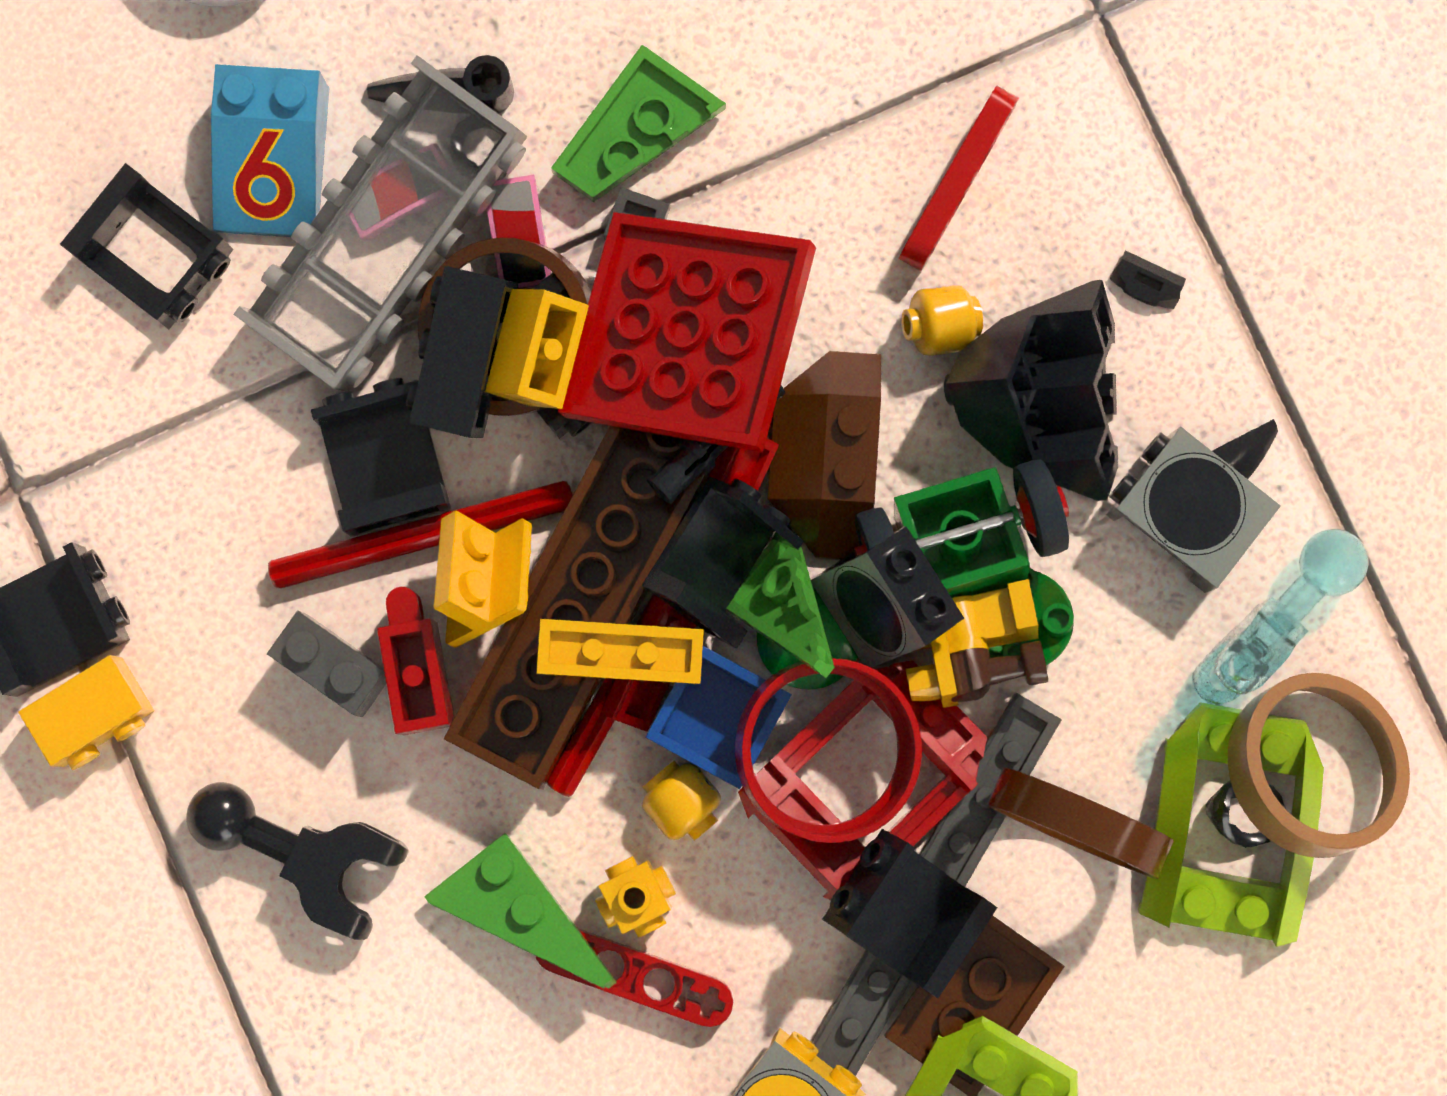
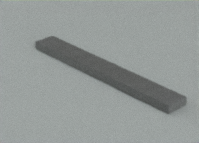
[812,693,1062,1076]

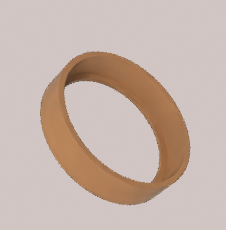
[1227,673,1410,858]

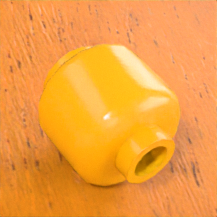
[901,285,983,356]
[642,760,721,841]

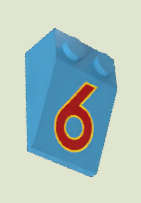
[211,64,330,237]

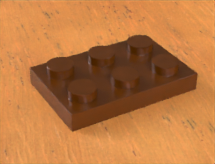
[884,916,1065,1096]

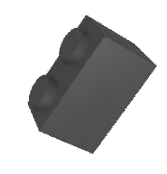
[267,610,387,717]

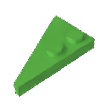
[726,539,835,678]
[424,833,617,989]

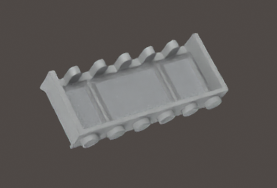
[233,55,527,391]

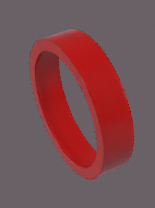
[735,658,922,843]

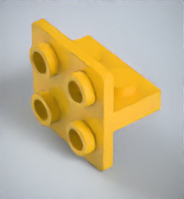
[434,511,532,648]

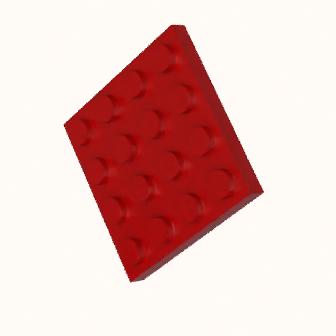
[558,212,816,452]

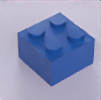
[646,646,792,790]

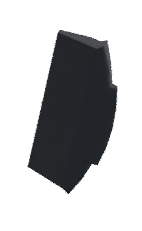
[1110,250,1186,309]

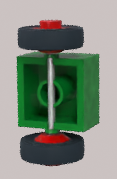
[854,459,1069,598]

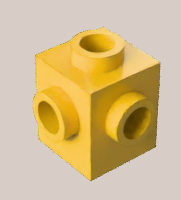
[595,856,676,938]

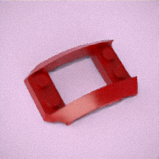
[738,660,987,900]

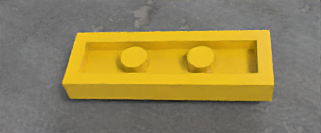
[537,619,704,684]

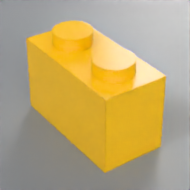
[485,289,589,409]
[18,655,155,770]

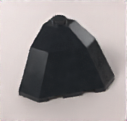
[944,280,1118,501]

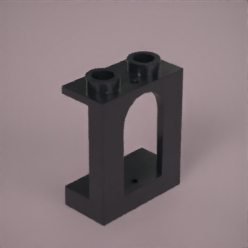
[60,163,234,330]

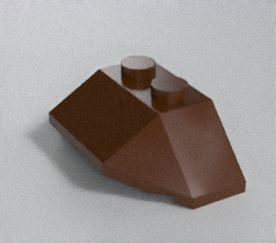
[768,351,881,560]

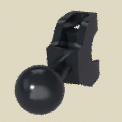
[186,782,409,940]

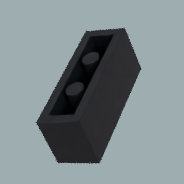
[406,266,518,438]

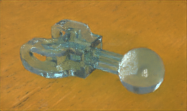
[1192,529,1369,706]

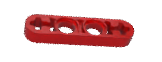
[899,86,1019,272]
[536,928,733,1027]

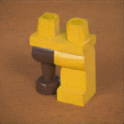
[906,579,1048,708]

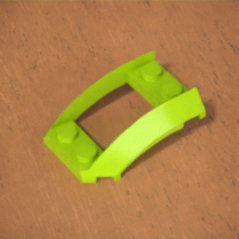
[1138,702,1324,947]
[905,1016,1079,1096]

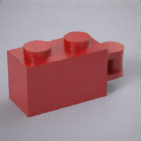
[377,587,454,736]

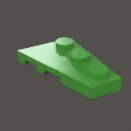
[551,45,726,202]

